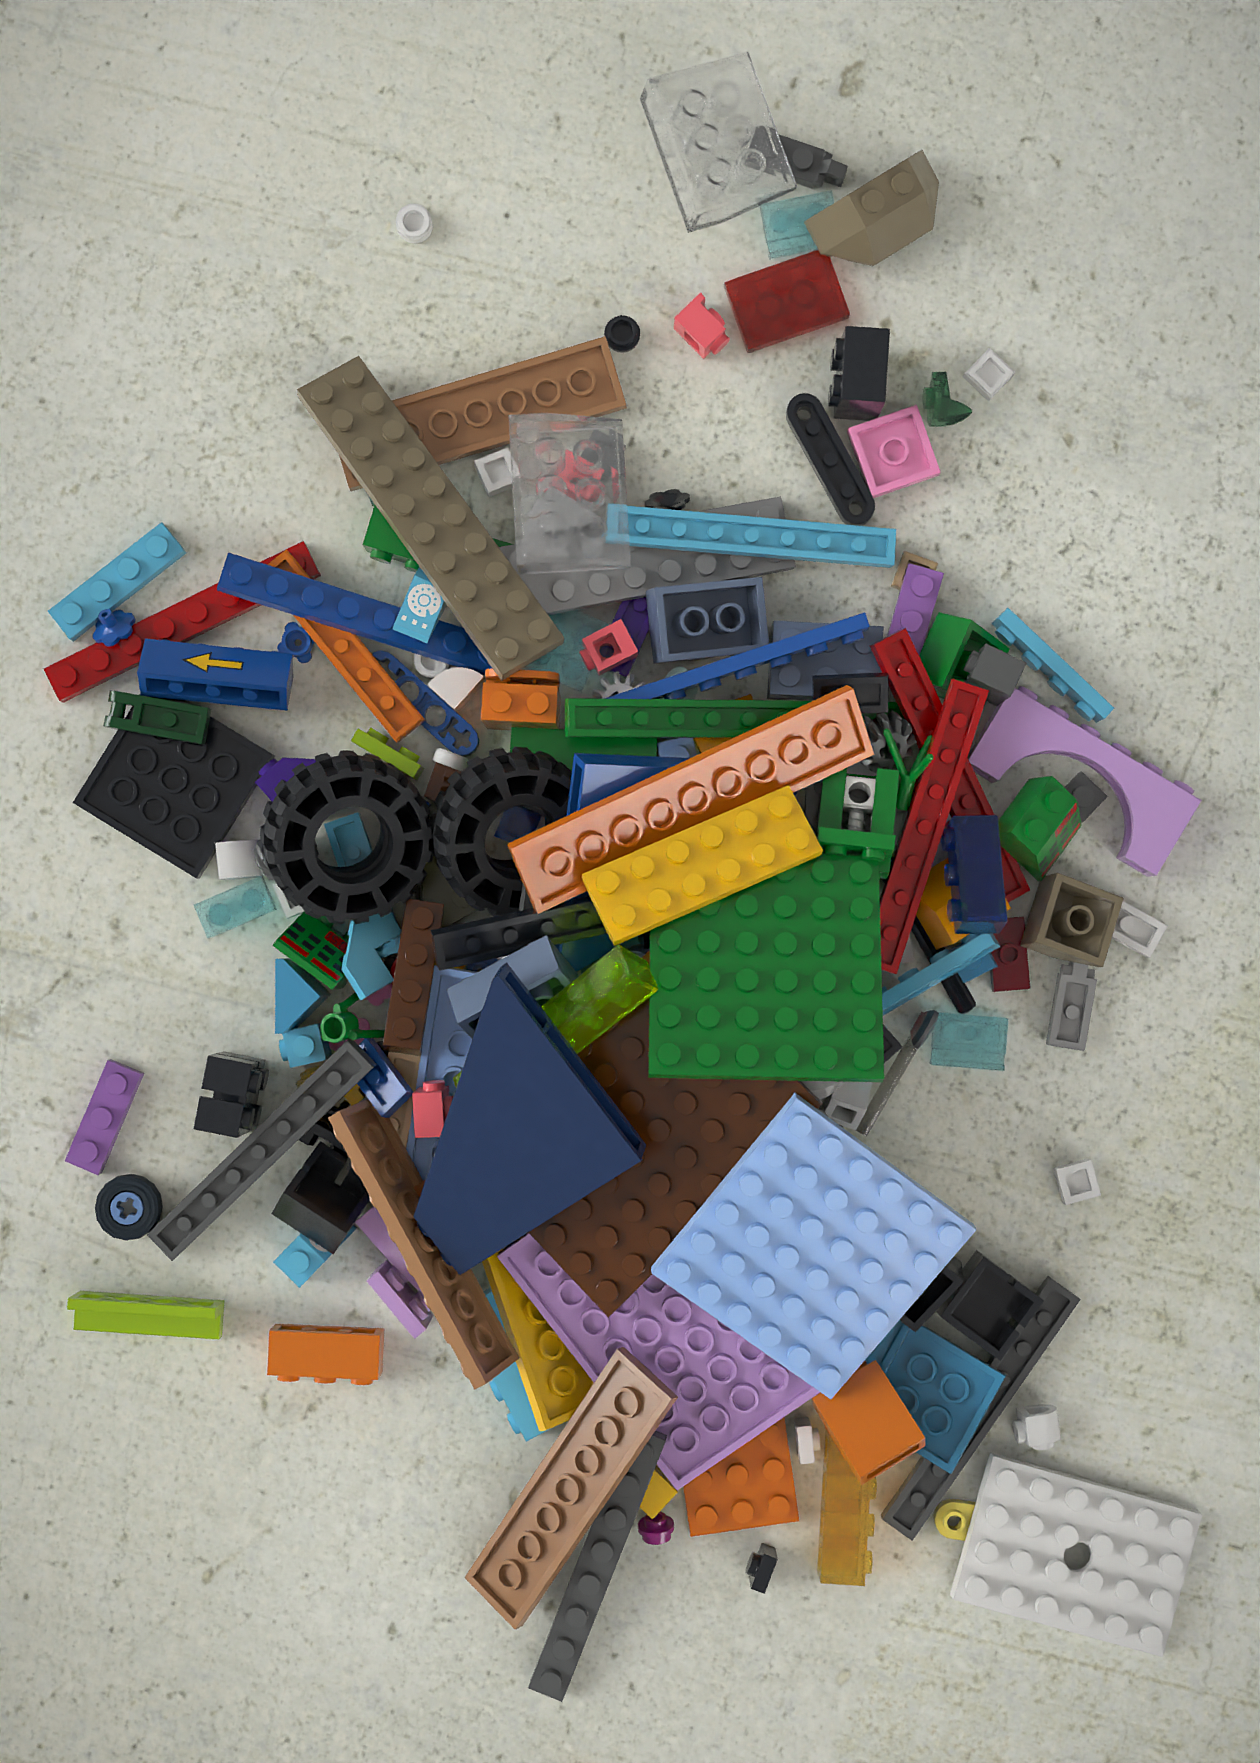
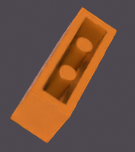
[267,1324,385,1385]

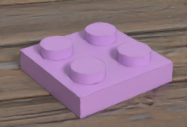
[367,1260,433,1339]

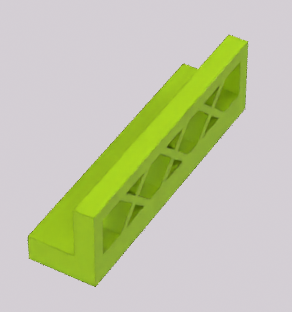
[67,1291,225,1340]

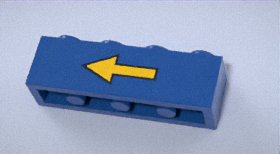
[137,639,293,711]

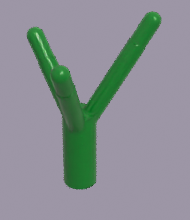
[883,728,934,811]

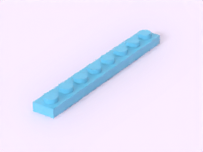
[603,504,896,568]

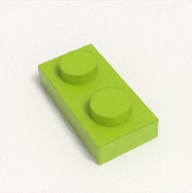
[351,727,425,781]

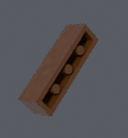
[383,899,444,1056]

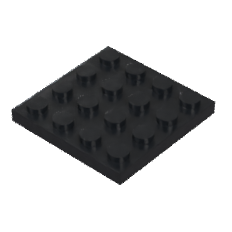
[73,694,275,879]

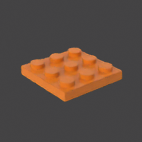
[683,1417,799,1537]

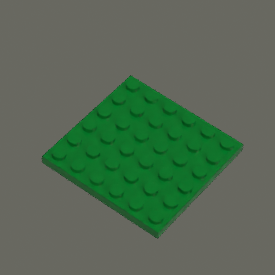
[648,855,884,1082]

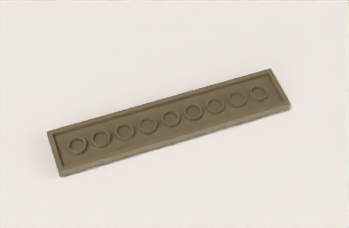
[297,356,564,681]

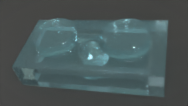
[194,876,277,938]

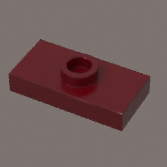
[986,916,1030,992]

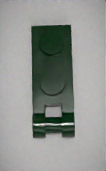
[103,690,212,745]

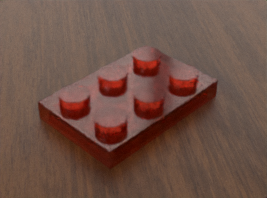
[724,250,850,354]

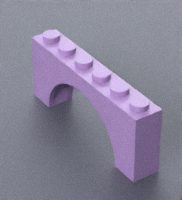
[967,686,1202,877]

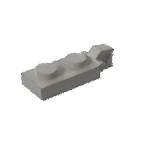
[1046,961,1097,1051]

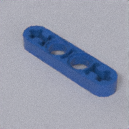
[372,650,479,757]

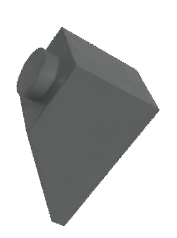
[963,644,1027,706]

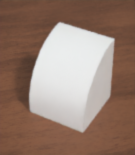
[427,667,486,713]
[215,840,265,880]
[823,1082,872,1130]

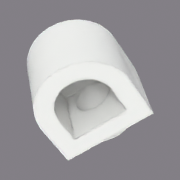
[1013,1404,1061,1450]

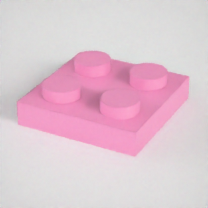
[847,405,941,498]

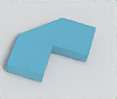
[341,913,402,1000]

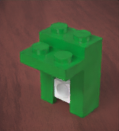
[816,768,900,883]

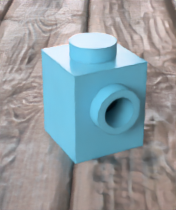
[279,1023,332,1068]

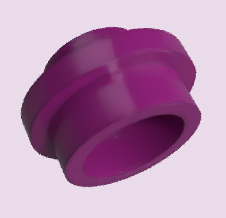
[638,1512,674,1545]

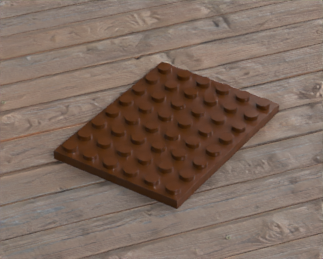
[528,950,823,1318]

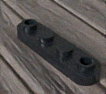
[786,393,875,526]

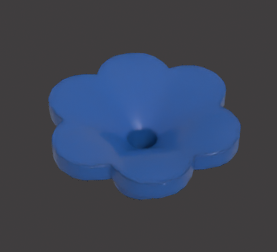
[92,609,136,647]

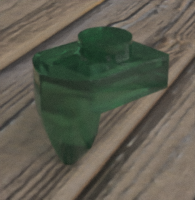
[922,371,972,427]

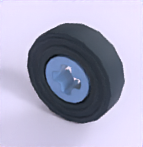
[95,1174,163,1241]

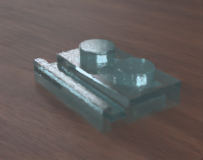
[760,190,834,260]
[930,1012,1009,1071]

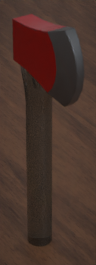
[856,1010,939,1137]

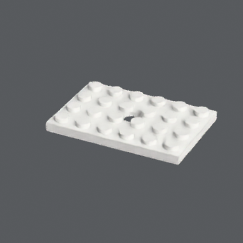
[950,1453,1202,1657]

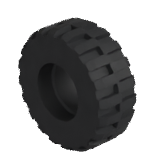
[430,747,572,916]
[260,750,434,924]

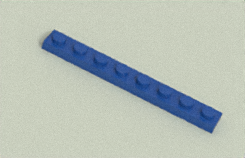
[217,552,493,676]
[604,612,870,699]

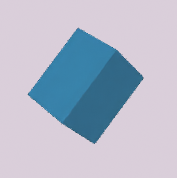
[275,958,331,1034]

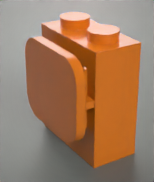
[481,669,561,730]
[812,1360,926,1485]

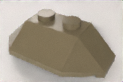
[804,150,939,266]

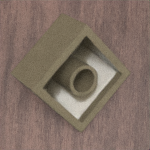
[1020,872,1124,968]

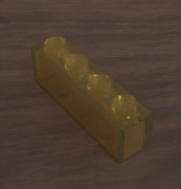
[817,1429,877,1586]

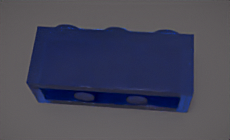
[941,815,1008,934]

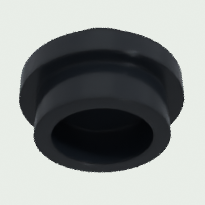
[604,315,640,353]

